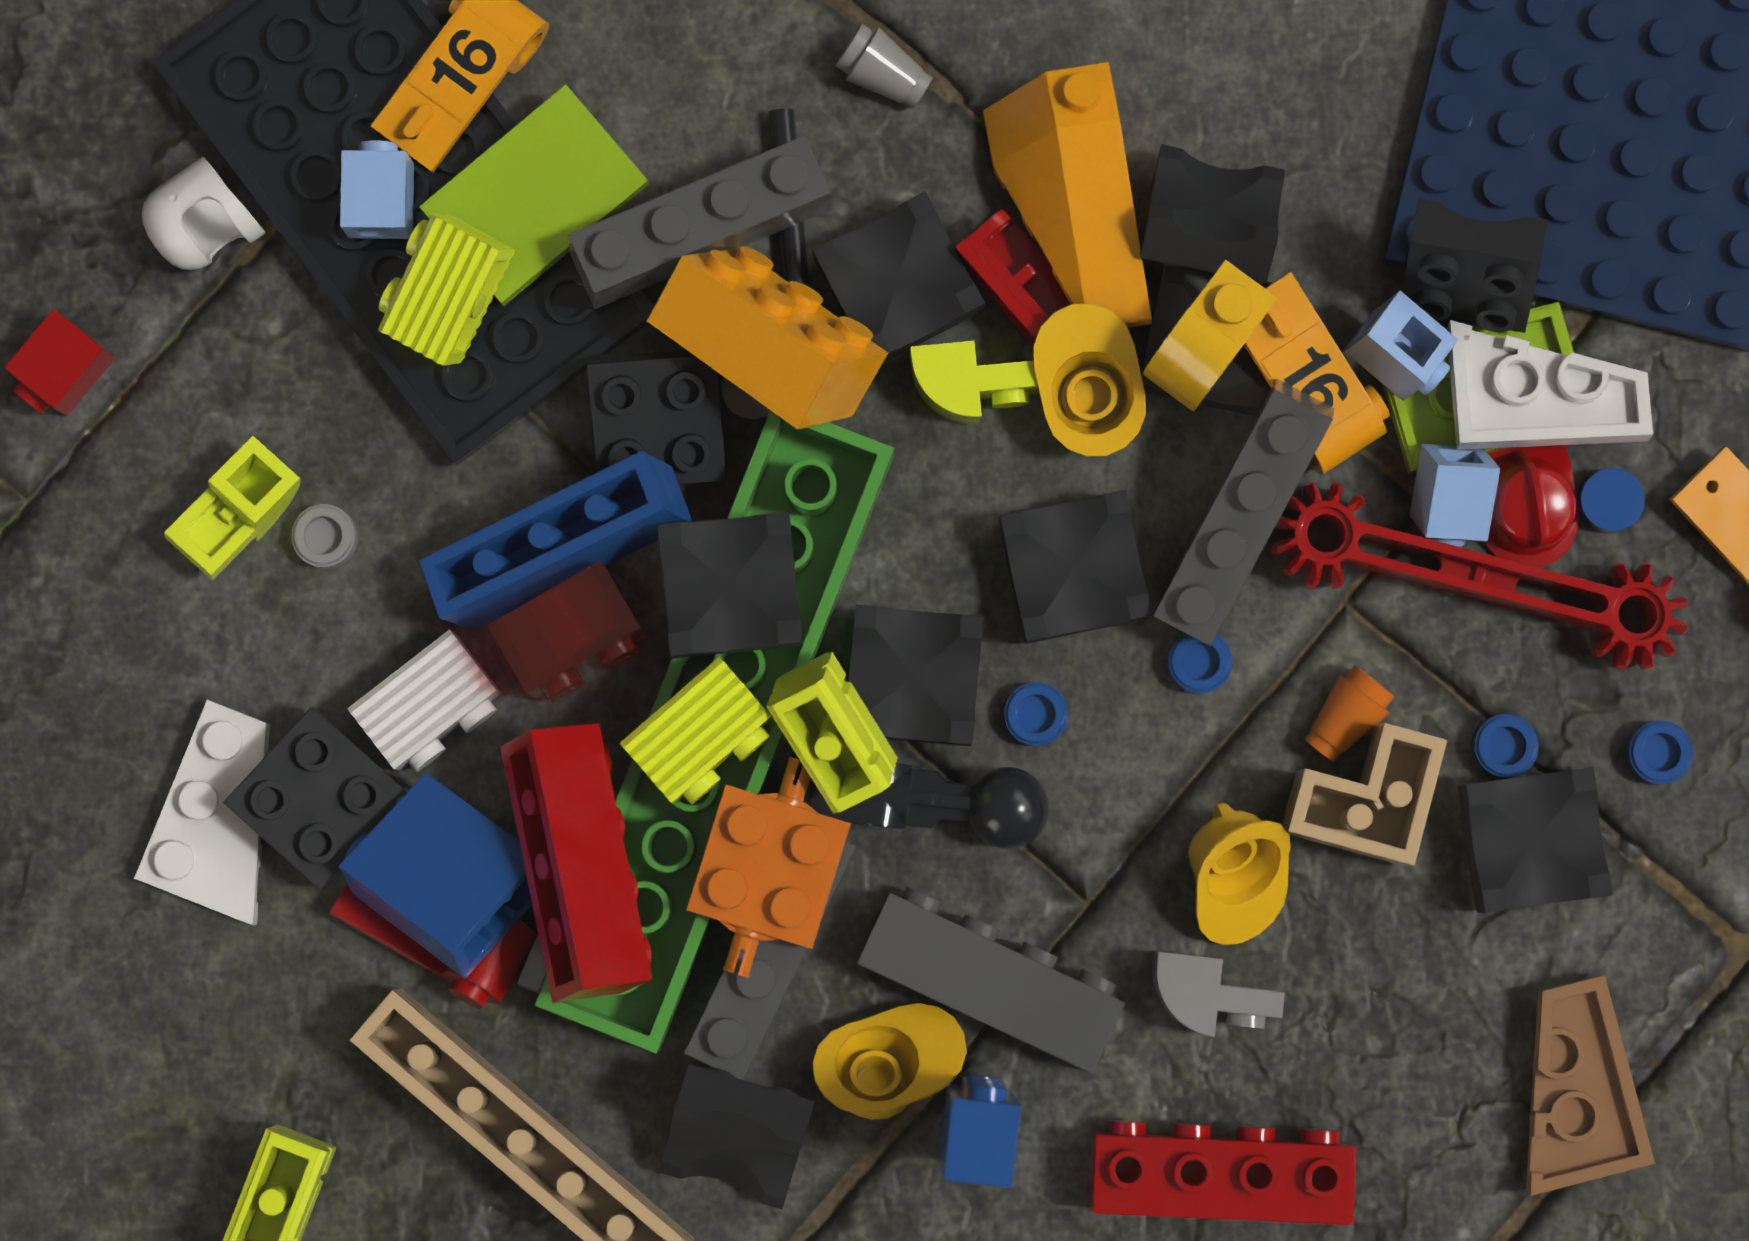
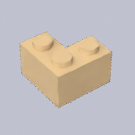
[1282,723,1447,866]

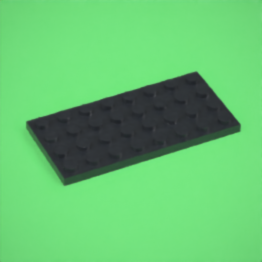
[152,0,655,466]

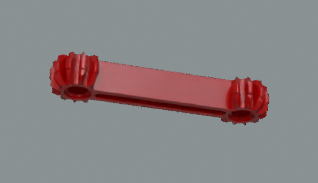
[1269,482,1688,670]

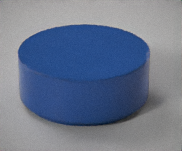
[1577,468,1645,533]
[1167,633,1232,694]
[1004,682,1068,747]
[1471,714,1539,779]
[1625,720,1693,785]

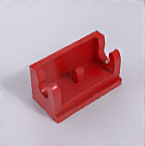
[955,209,1071,348]

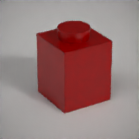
[4,309,115,416]

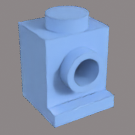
[1342,290,1458,401]

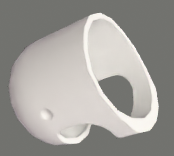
[142,156,265,270]

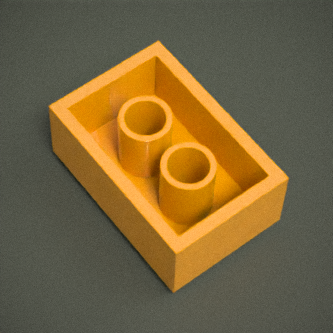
[647,246,888,429]

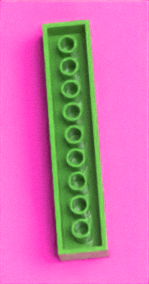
[535,410,894,1053]

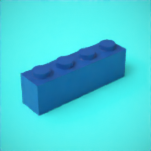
[419,451,693,630]
[939,1074,1021,1188]

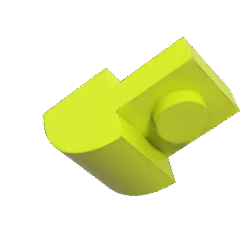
[910,341,1040,425]
[164,436,300,581]

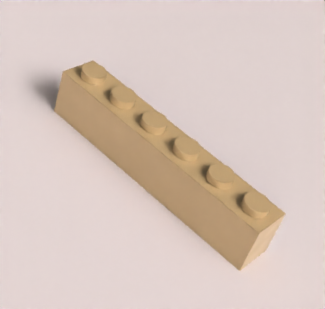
[350,988,695,1241]

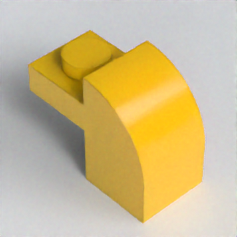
[1142,260,1278,412]

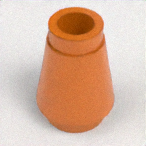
[1305,665,1395,763]

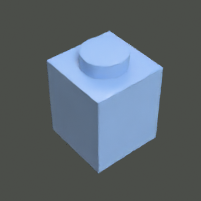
[340,140,414,239]
[1409,444,1500,547]

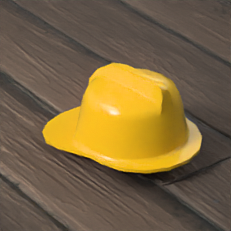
[1033,303,1146,457]
[1188,802,1291,945]
[813,1003,967,1120]

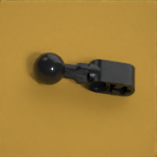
[791,752,1049,849]

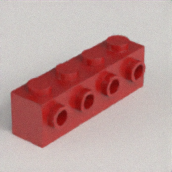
[501,723,652,1003]
[1089,1120,1357,1225]

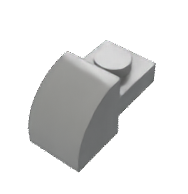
[1152,951,1285,1037]

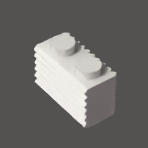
[347,629,501,772]

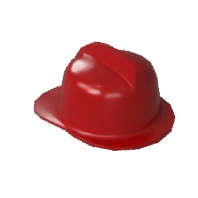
[1484,445,1579,568]

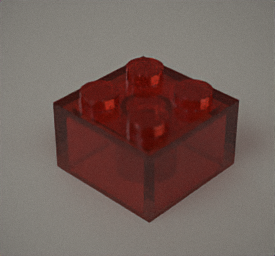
[487,560,648,703]

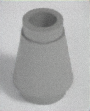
[835,24,933,109]

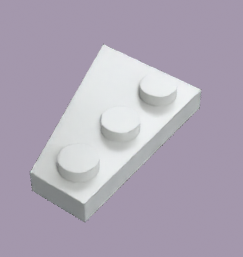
[1447,320,1653,450]
[134,700,270,925]

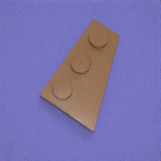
[1526,975,1655,1196]

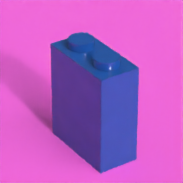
[338,773,532,979]

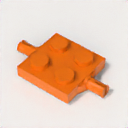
[687,757,851,978]

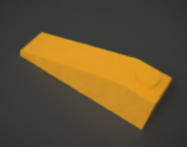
[983,62,1152,328]

